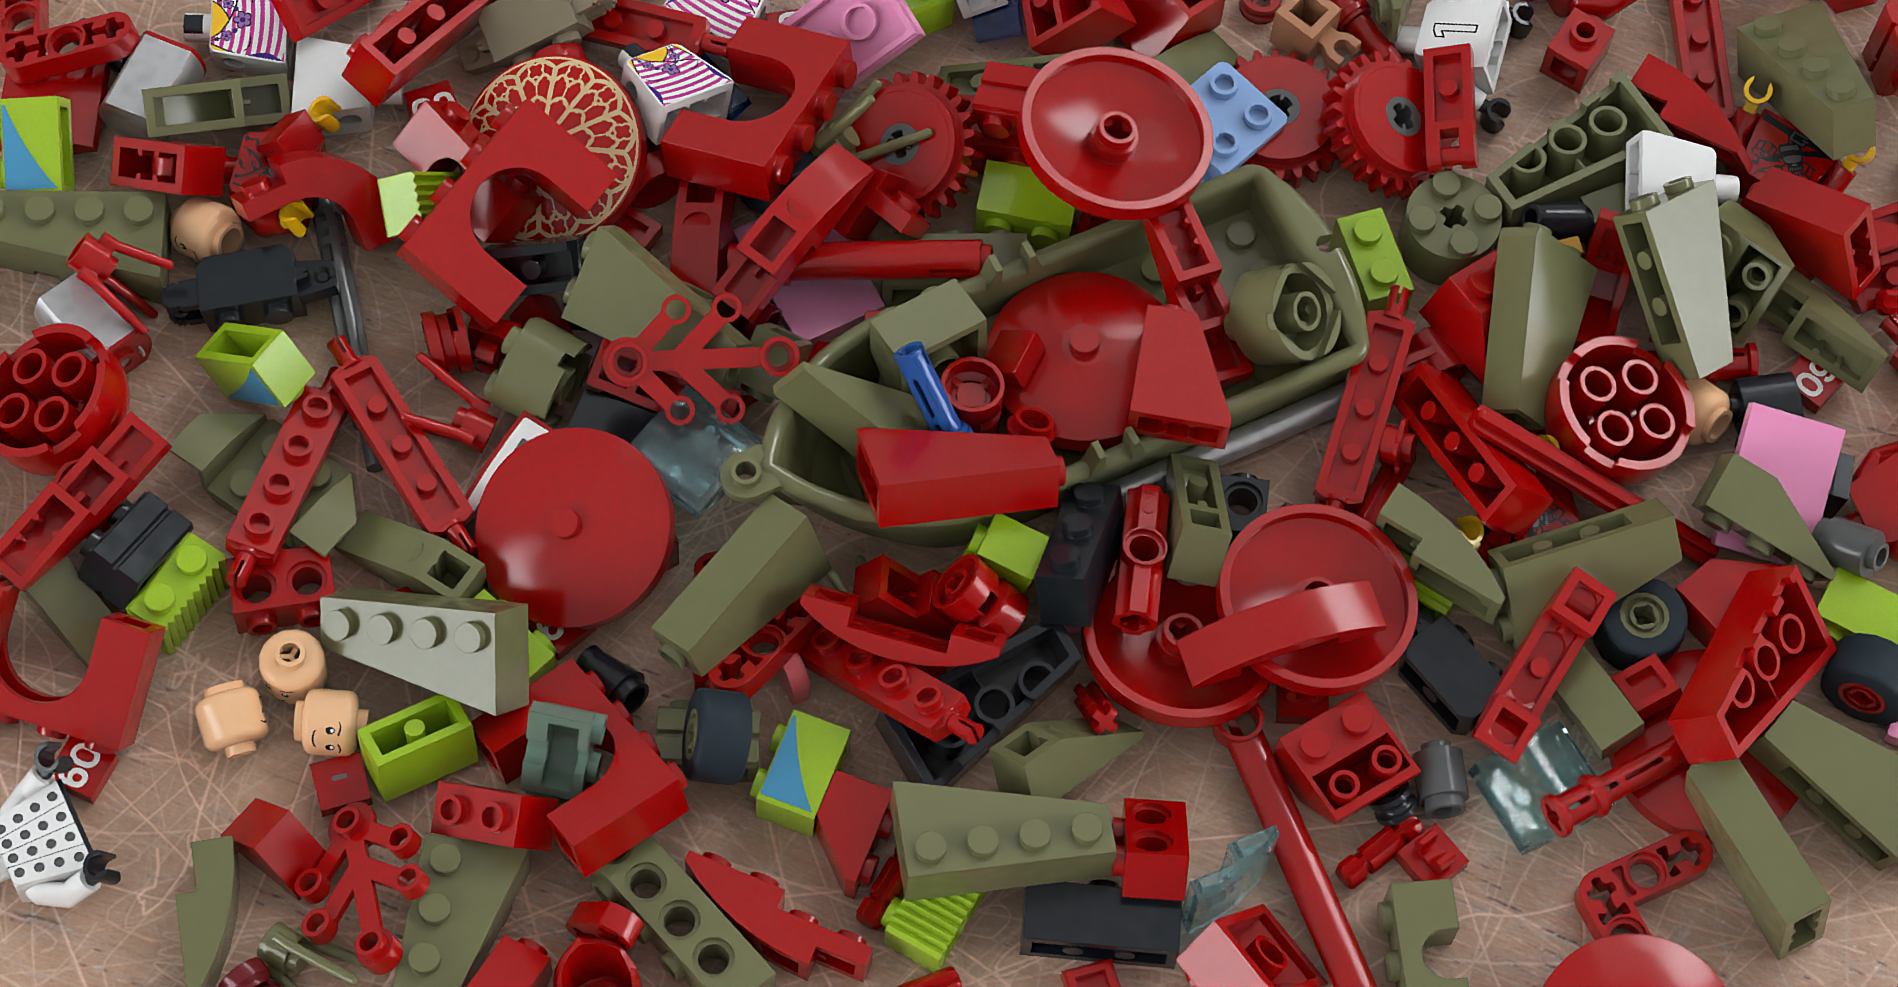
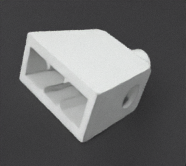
[291,37,403,137]
[1625,130,1740,211]

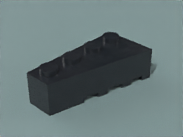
[875,622,1082,787]

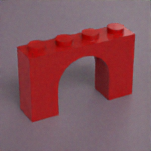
[660,16,857,202]
[395,98,618,330]
[0,574,166,754]
[471,658,690,878]

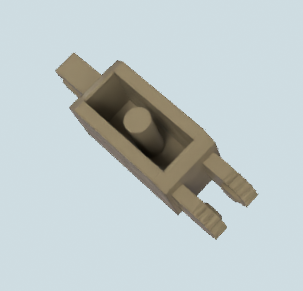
[457,0,618,75]

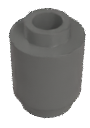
[1812,516,1889,578]
[1412,740,1469,819]

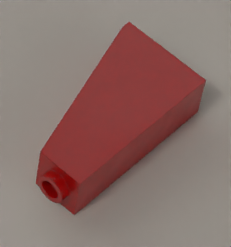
[856,427,1066,528]

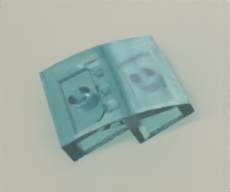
[631,386,763,519]
[1468,721,1615,856]
[1181,825,1280,935]

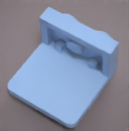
[1190,62,1287,183]

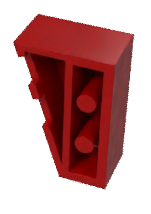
[1021,0,1138,55]

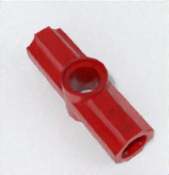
[1112,484,1170,635]

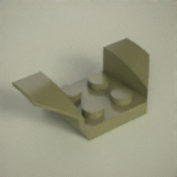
[169,413,357,558]

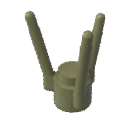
[810,80,933,162]
[257,922,366,987]

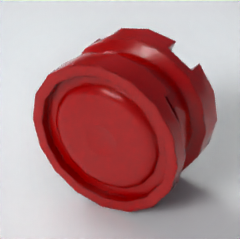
[420,305,474,380]

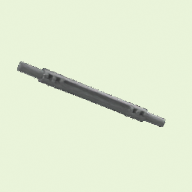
[313,197,384,473]

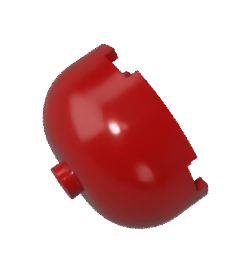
[0,323,130,476]
[1544,336,1695,487]

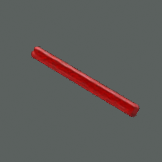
[1467,405,1719,567]

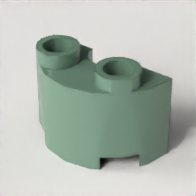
[520,701,608,800]

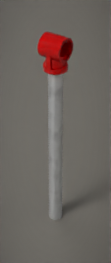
[1060,326,1468,508]

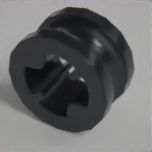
[1369,782,1419,826]

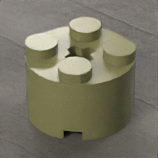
[1398,170,1502,285]
[1224,262,1341,367]
[483,317,592,428]

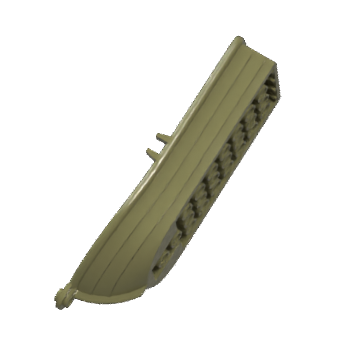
[720,165,1370,548]

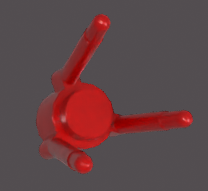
[65,232,174,335]
[400,352,498,454]

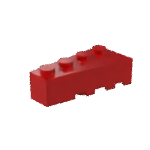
[1668,564,1837,764]

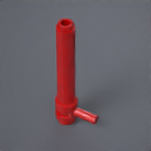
[727,238,994,286]

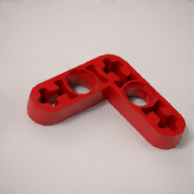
[0,0,140,84]
[694,551,819,698]
[1574,830,1713,940]

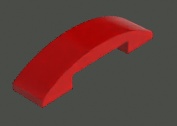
[1471,567,1618,764]
[1176,581,1387,690]
[800,583,1008,667]

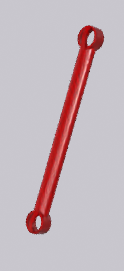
[1211,703,1377,987]

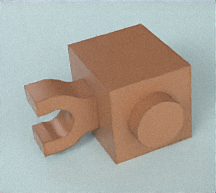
[1269,0,1361,73]

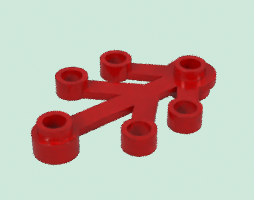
[602,293,800,426]
[294,802,430,975]

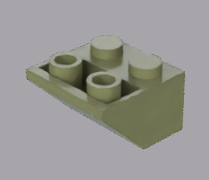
[1718,198,1795,344]

